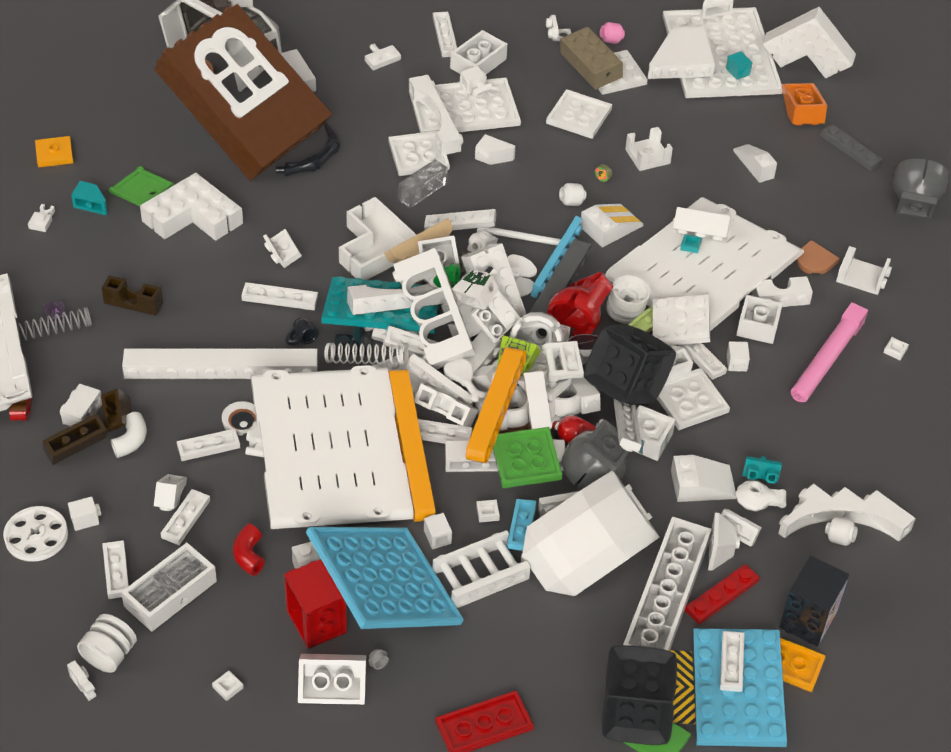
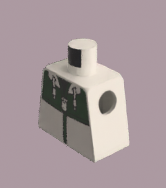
[451,266,498,310]

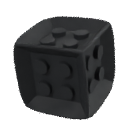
[584,325,676,405]
[602,645,677,745]

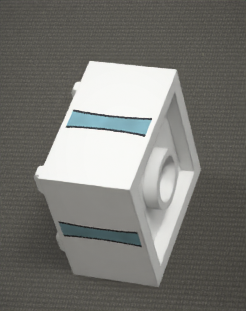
[633,405,676,461]

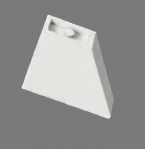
[648,27,715,79]

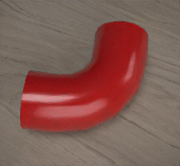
[232,523,265,576]

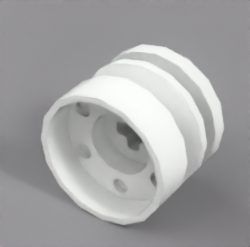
[606,274,650,324]
[77,614,137,673]

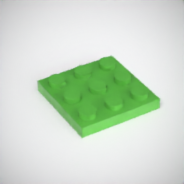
[493,427,562,488]

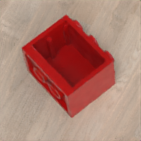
[284,559,347,649]

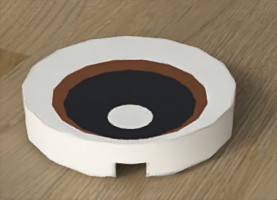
[222,401,256,436]

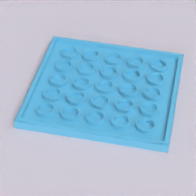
[306,527,464,629]

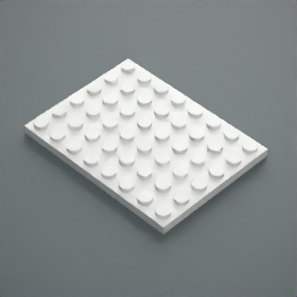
[662,7,782,98]

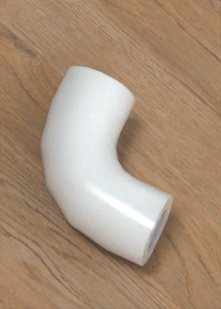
[111,412,147,458]

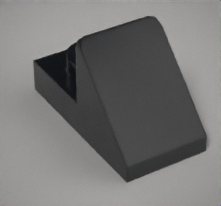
[334,326,373,356]

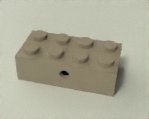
[560,27,623,90]

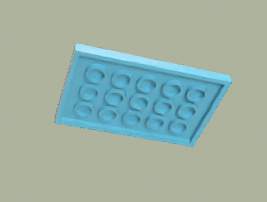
[693,628,787,747]

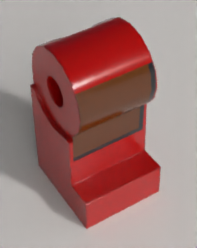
[9,397,33,421]

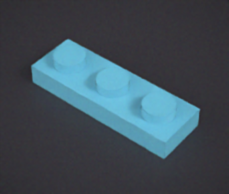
[508,499,537,551]

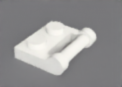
[542,341,584,382]

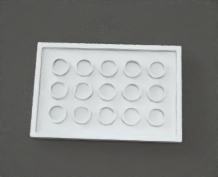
[409,78,521,133]

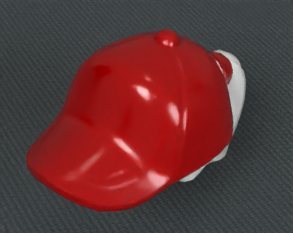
[551,415,596,444]

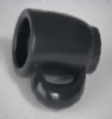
[286,317,318,345]

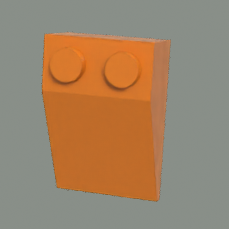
[782,83,828,126]

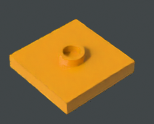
[35,136,73,168]

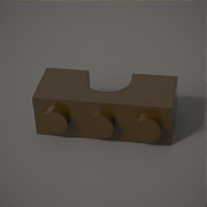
[101,275,163,316]

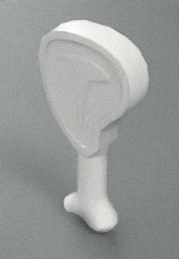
[444,358,486,402]

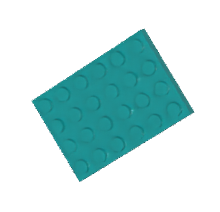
[321,276,439,333]

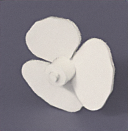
[507,254,537,297]

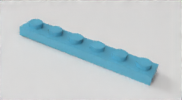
[530,216,583,299]

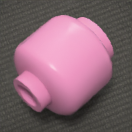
[600,22,625,44]

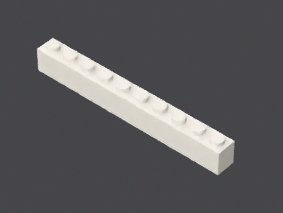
[122,349,318,379]

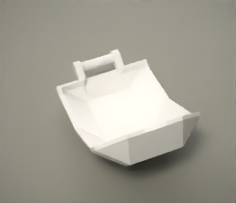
[522,471,660,596]

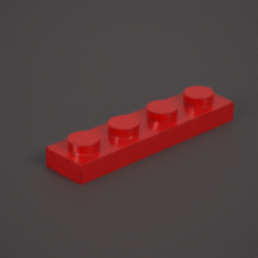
[685,564,760,625]

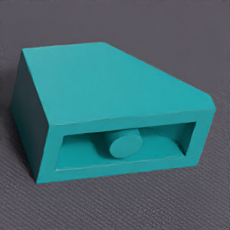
[71,181,108,215]

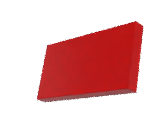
[435,690,534,752]

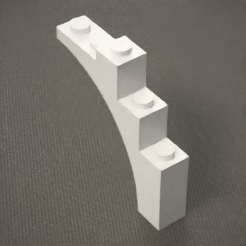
[778,484,915,541]

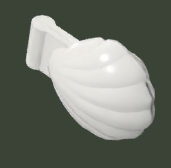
[735,480,786,512]

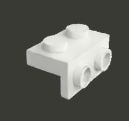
[263,229,302,268]

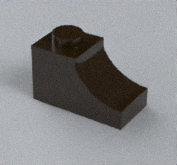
[101,388,132,432]

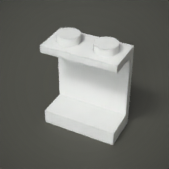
[836,246,892,295]

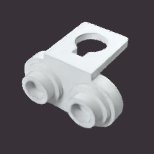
[546,15,571,41]

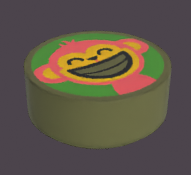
[594,164,612,182]

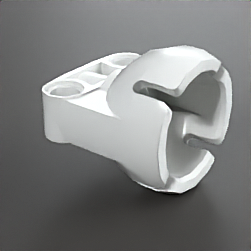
[509,312,570,366]

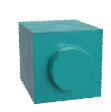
[726,51,753,80]

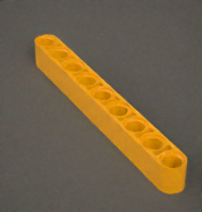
[388,369,435,522]

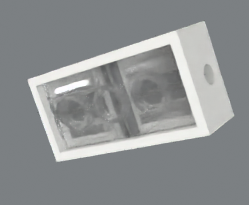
[121,543,217,632]

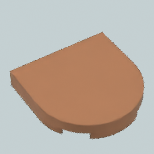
[796,240,840,274]

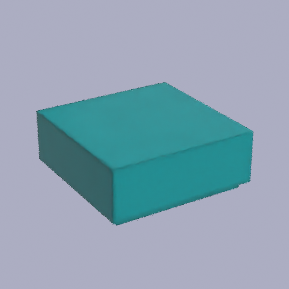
[680,234,702,253]

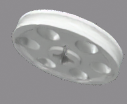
[3,506,68,562]

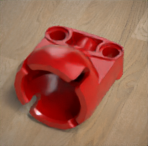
[547,272,614,336]

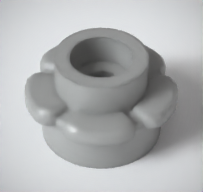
[368,649,389,670]

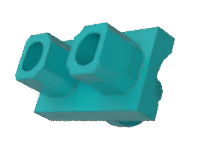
[742,456,782,484]

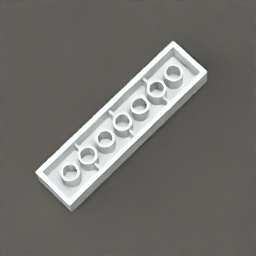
[623,517,712,651]

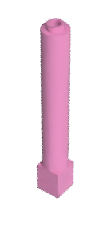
[791,302,868,402]

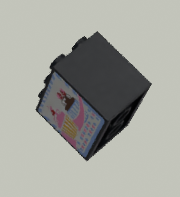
[779,556,850,647]

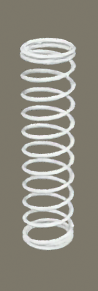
[324,343,409,366]

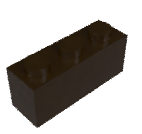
[43,413,107,465]

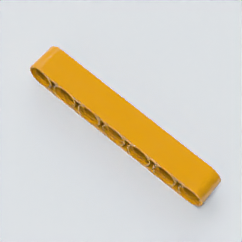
[465,347,526,463]

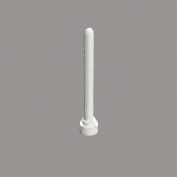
[477,227,561,246]

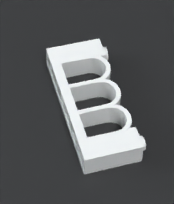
[392,248,476,370]
[475,375,601,431]

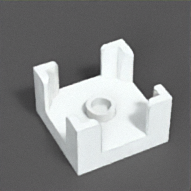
[625,127,673,171]

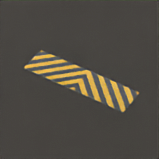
[670,650,696,724]

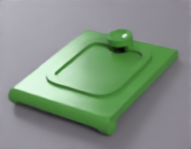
[108,166,174,206]

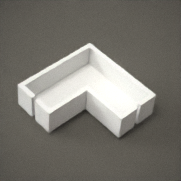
[762,7,856,78]
[140,173,243,241]
[339,197,417,280]
[441,243,526,337]

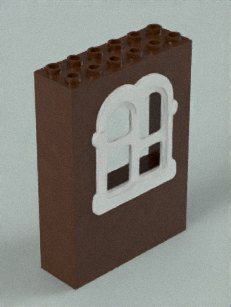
[154,4,332,181]

